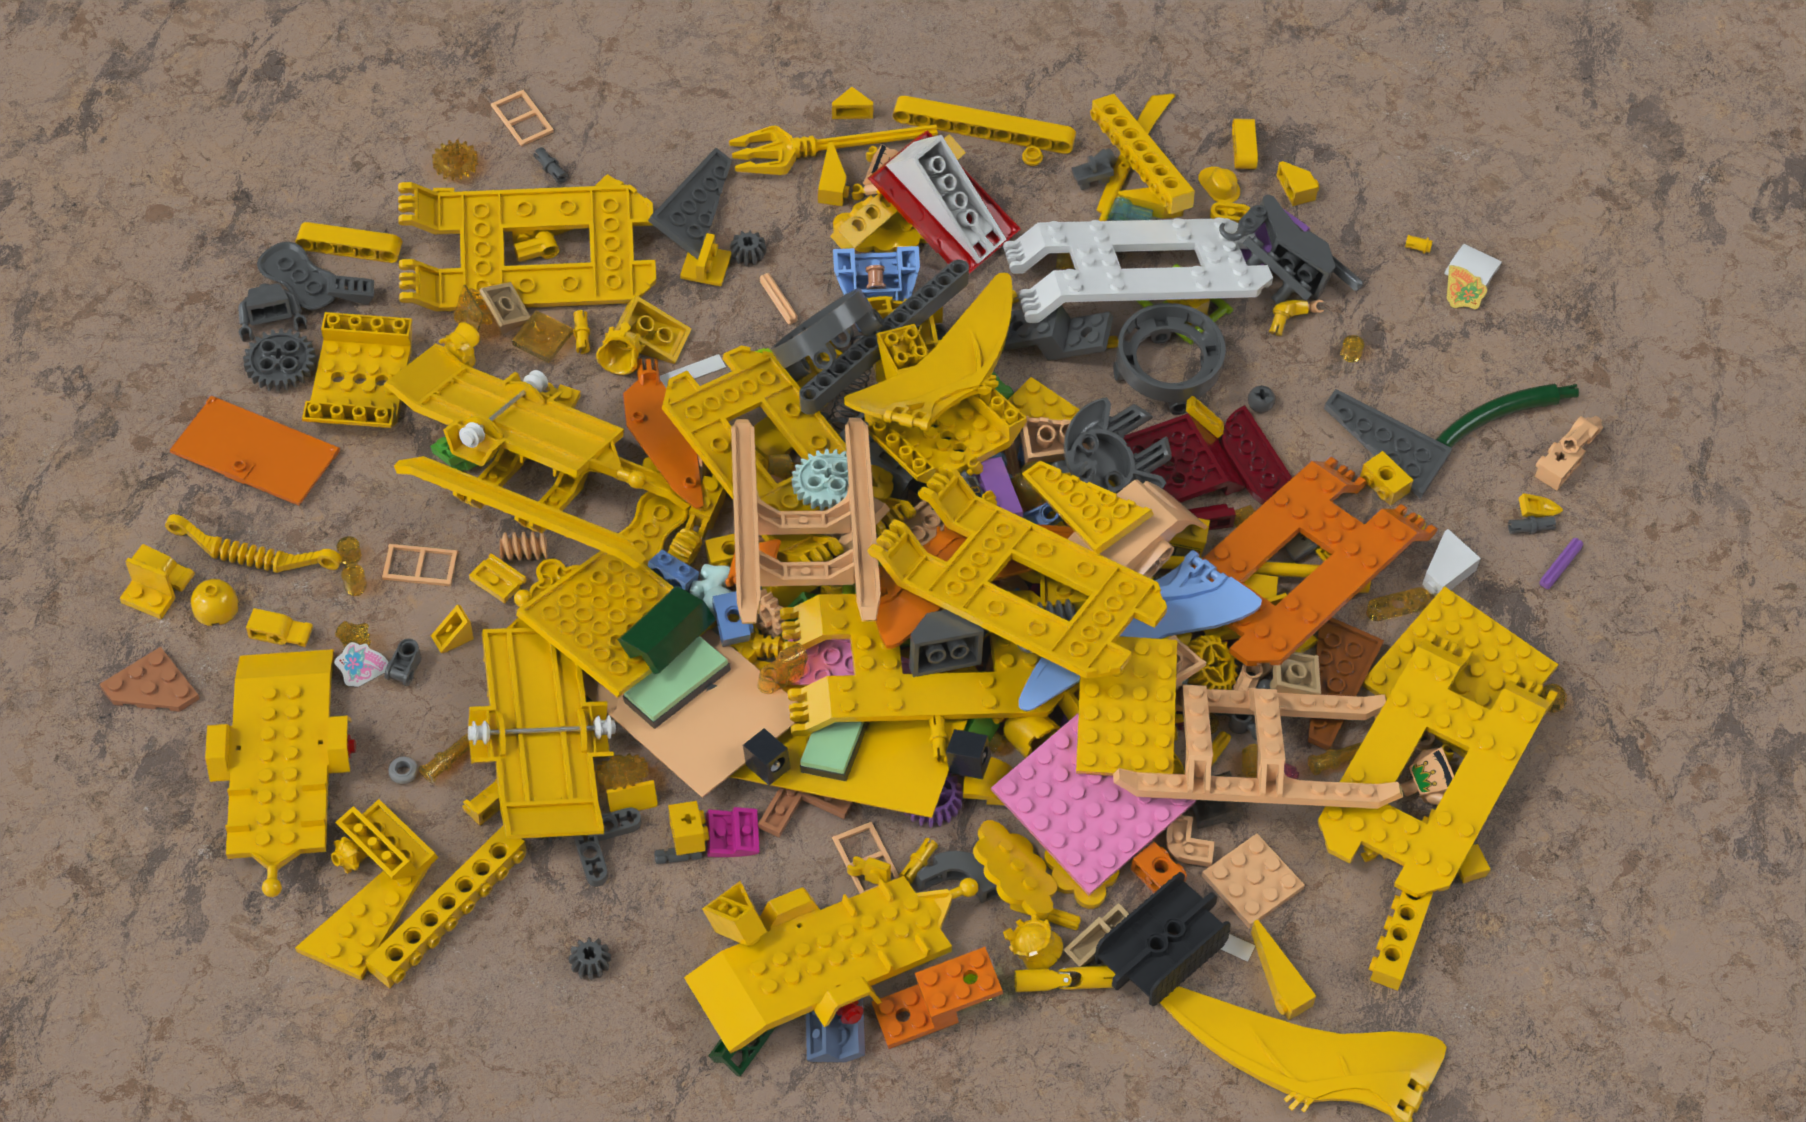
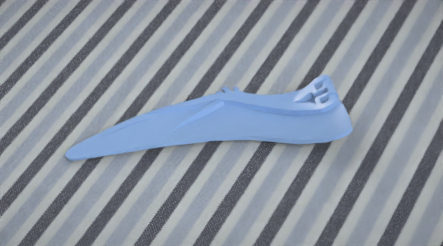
[1019,550,1262,712]

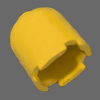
[1003,716,1061,758]

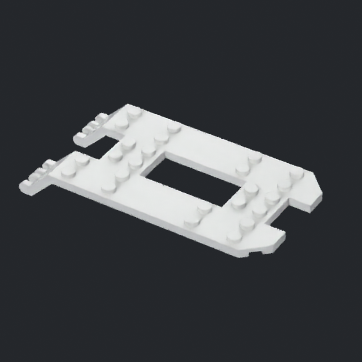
[1003,217,1273,323]

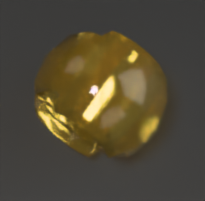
[1539,683,1568,713]

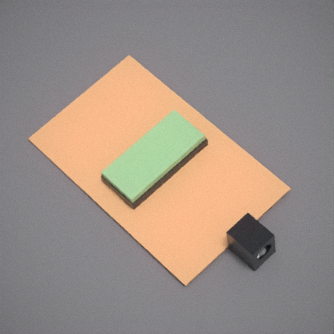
[582,629,798,798]

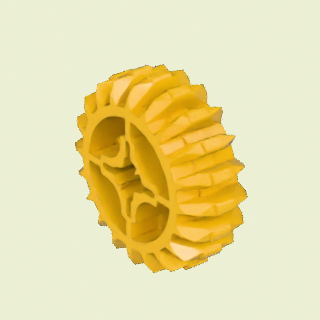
[1187,635,1238,690]

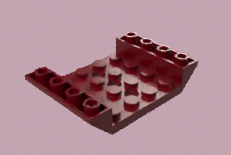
[1124,413,1246,503]

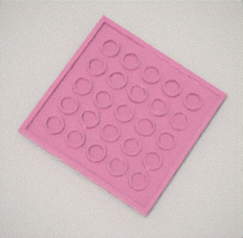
[991,714,1196,896]

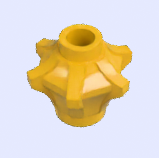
[331,837,368,874]

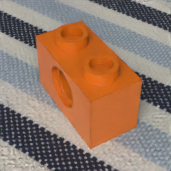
[1131,842,1187,893]

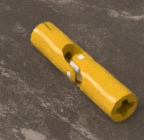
[1014,966,1115,992]

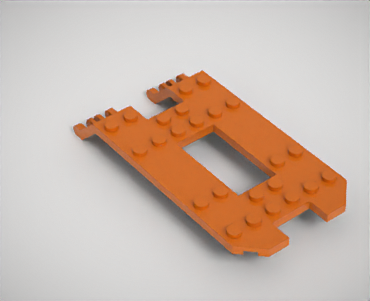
[1193,457,1437,666]

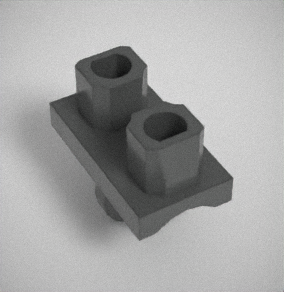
[1072,155,1114,190]

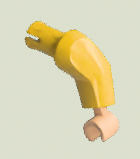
[1269,300,1324,336]

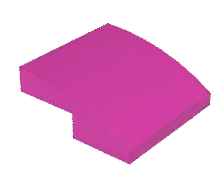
[706,807,760,857]

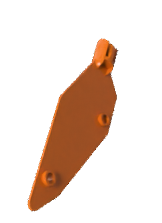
[623,358,703,509]

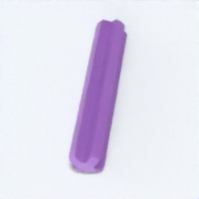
[1539,538,1583,589]

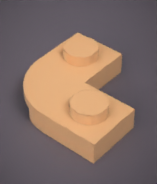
[1166,815,1214,867]

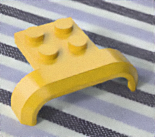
[1018,570,1088,610]

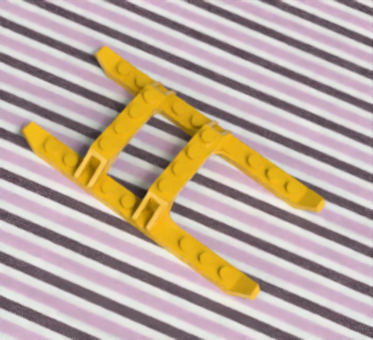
[394,447,690,569]

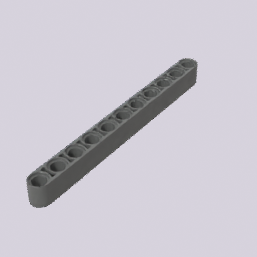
[799,259,969,415]

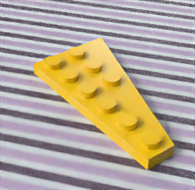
[1022,461,1154,555]
[295,865,431,981]

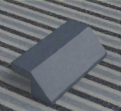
[806,998,865,1062]

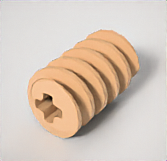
[500,531,548,561]

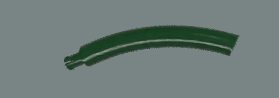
[1436,383,1579,448]

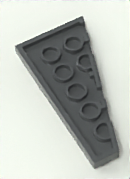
[1324,389,1452,499]

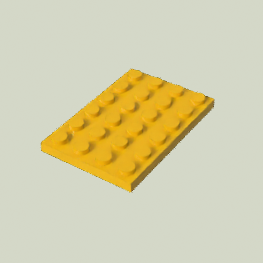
[1076,636,1177,776]

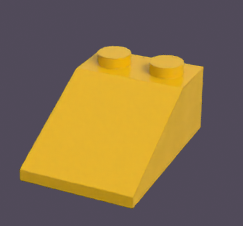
[615,295,692,364]

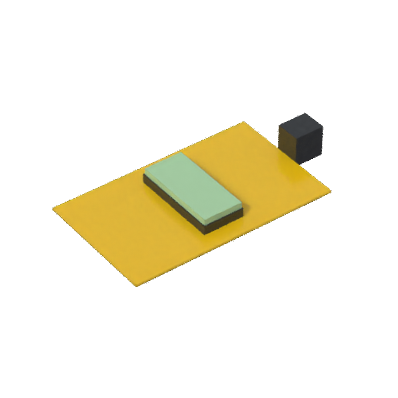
[729,660,991,818]

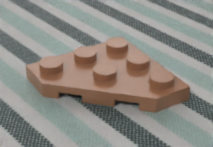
[99,647,200,712]

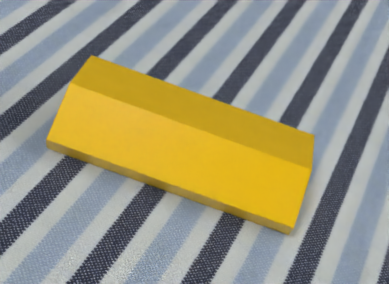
[335,799,439,880]

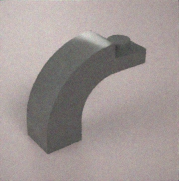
[916,851,999,903]

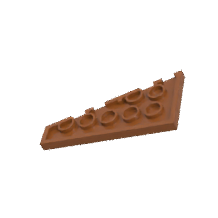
[1308,617,1384,751]

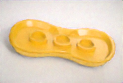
[618,491,689,566]

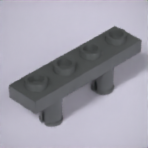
[1243,236,1312,304]

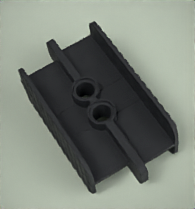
[1095,872,1231,1006]

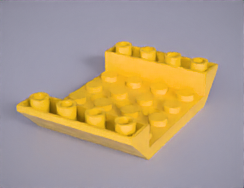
[302,312,412,428]
[868,389,1027,484]

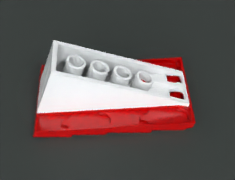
[868,130,1021,274]

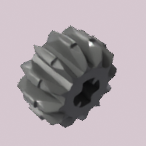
[730,230,766,267]
[569,937,611,980]

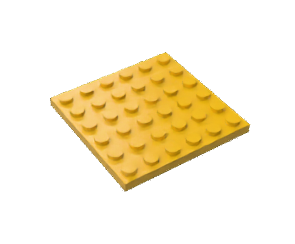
[516,551,715,698]
[1362,586,1558,758]

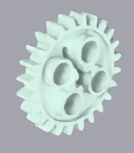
[791,449,848,511]

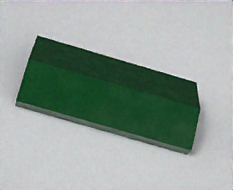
[617,586,716,674]

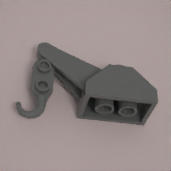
[1219,195,1335,300]
[909,590,1033,677]

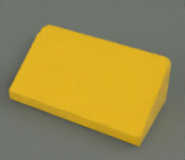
[606,780,658,812]

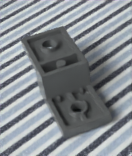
[1002,305,1113,361]

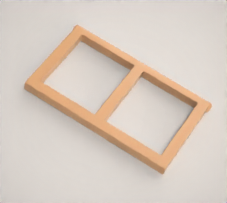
[491,90,554,147]
[382,544,459,586]
[832,822,899,893]

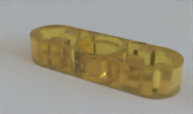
[1366,587,1430,621]

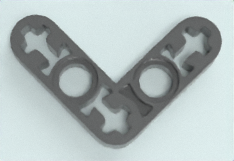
[573,807,641,887]

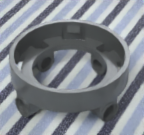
[770,288,884,382]
[1113,303,1226,415]

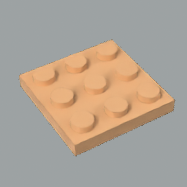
[1202,833,1305,928]

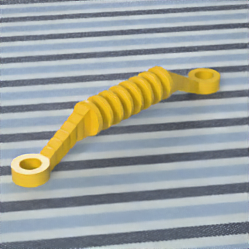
[165,514,342,573]

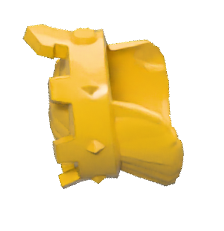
[439,322,480,368]
[596,322,645,375]
[1003,915,1063,969]

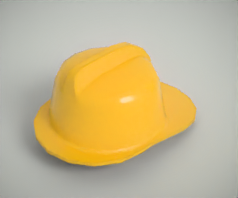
[1198,166,1240,203]

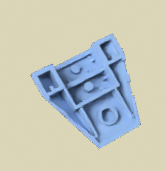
[833,246,920,332]

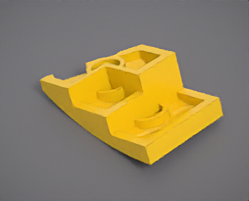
[963,757,1013,806]

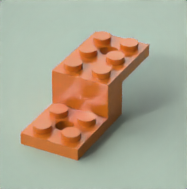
[872,947,1003,1049]

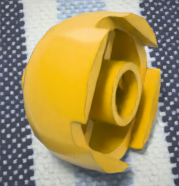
[191,579,238,626]

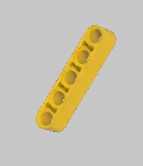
[295,222,403,263]

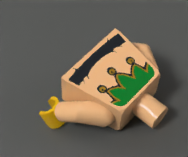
[1401,744,1454,805]

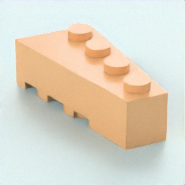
[1020,416,1090,466]

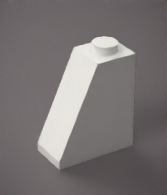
[1422,529,1481,596]

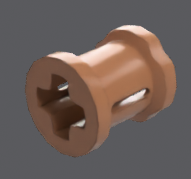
[866,265,886,289]

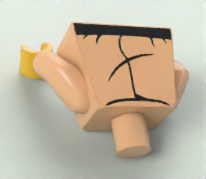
[851,144,898,201]

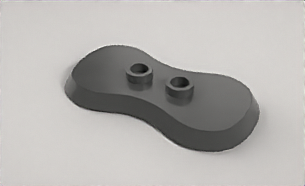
[257,242,339,311]

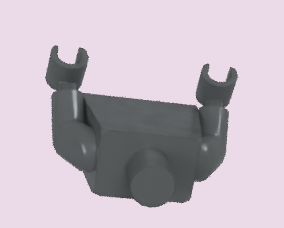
[238,283,307,342]

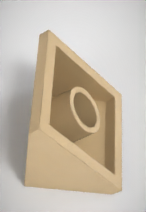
[479,282,532,335]

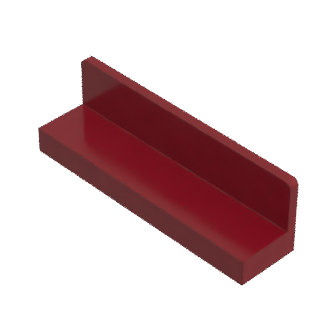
[1188,504,1236,531]

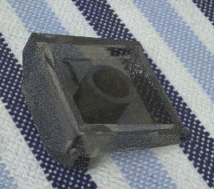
[1192,771,1245,829]

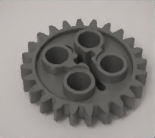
[243,328,316,392]

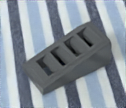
[327,275,374,305]

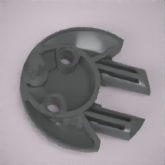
[1064,397,1172,494]

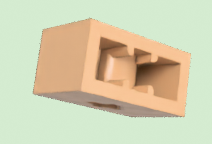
[1535,438,1586,491]

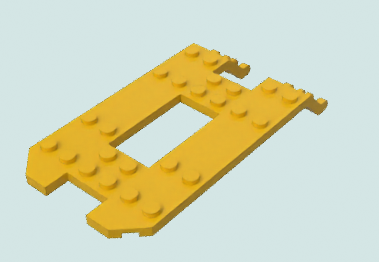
[398,182,657,312]
[662,345,916,562]
[867,463,1167,679]
[780,590,1068,736]
[1318,631,1558,898]

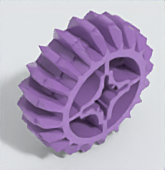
[904,773,963,828]

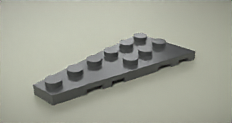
[648,148,732,259]

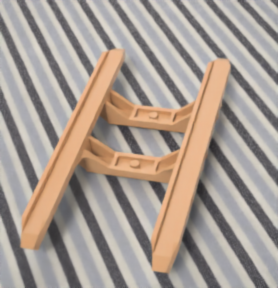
[731,418,881,624]
[1113,684,1403,809]

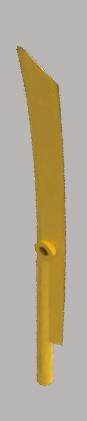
[1096,93,1175,221]

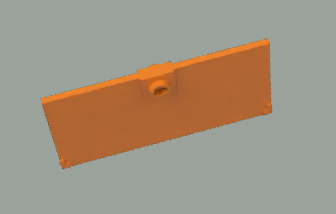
[170,396,340,506]

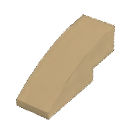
[1063,903,1129,967]

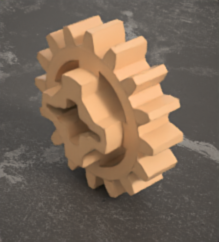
[755,589,785,638]

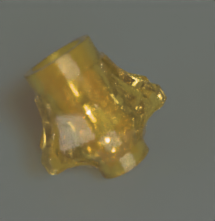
[335,621,371,648]

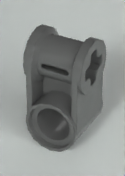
[384,638,422,686]

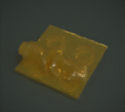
[453,285,493,331]

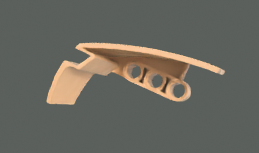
[1068,480,1208,579]

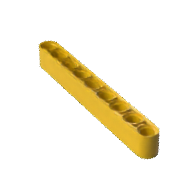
[892,96,1076,154]

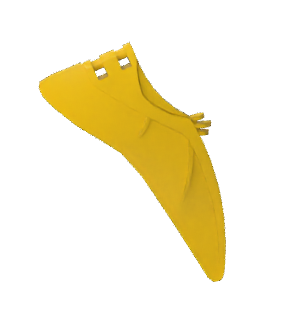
[844,273,1013,432]
[1159,986,1447,1122]

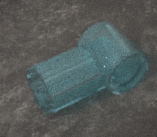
[1108,197,1153,221]

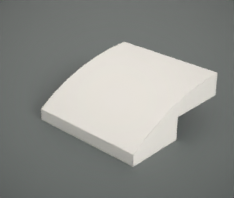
[1444,244,1502,287]

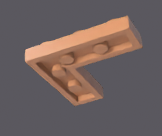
[758,787,854,838]

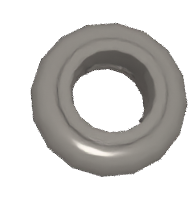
[388,756,418,784]

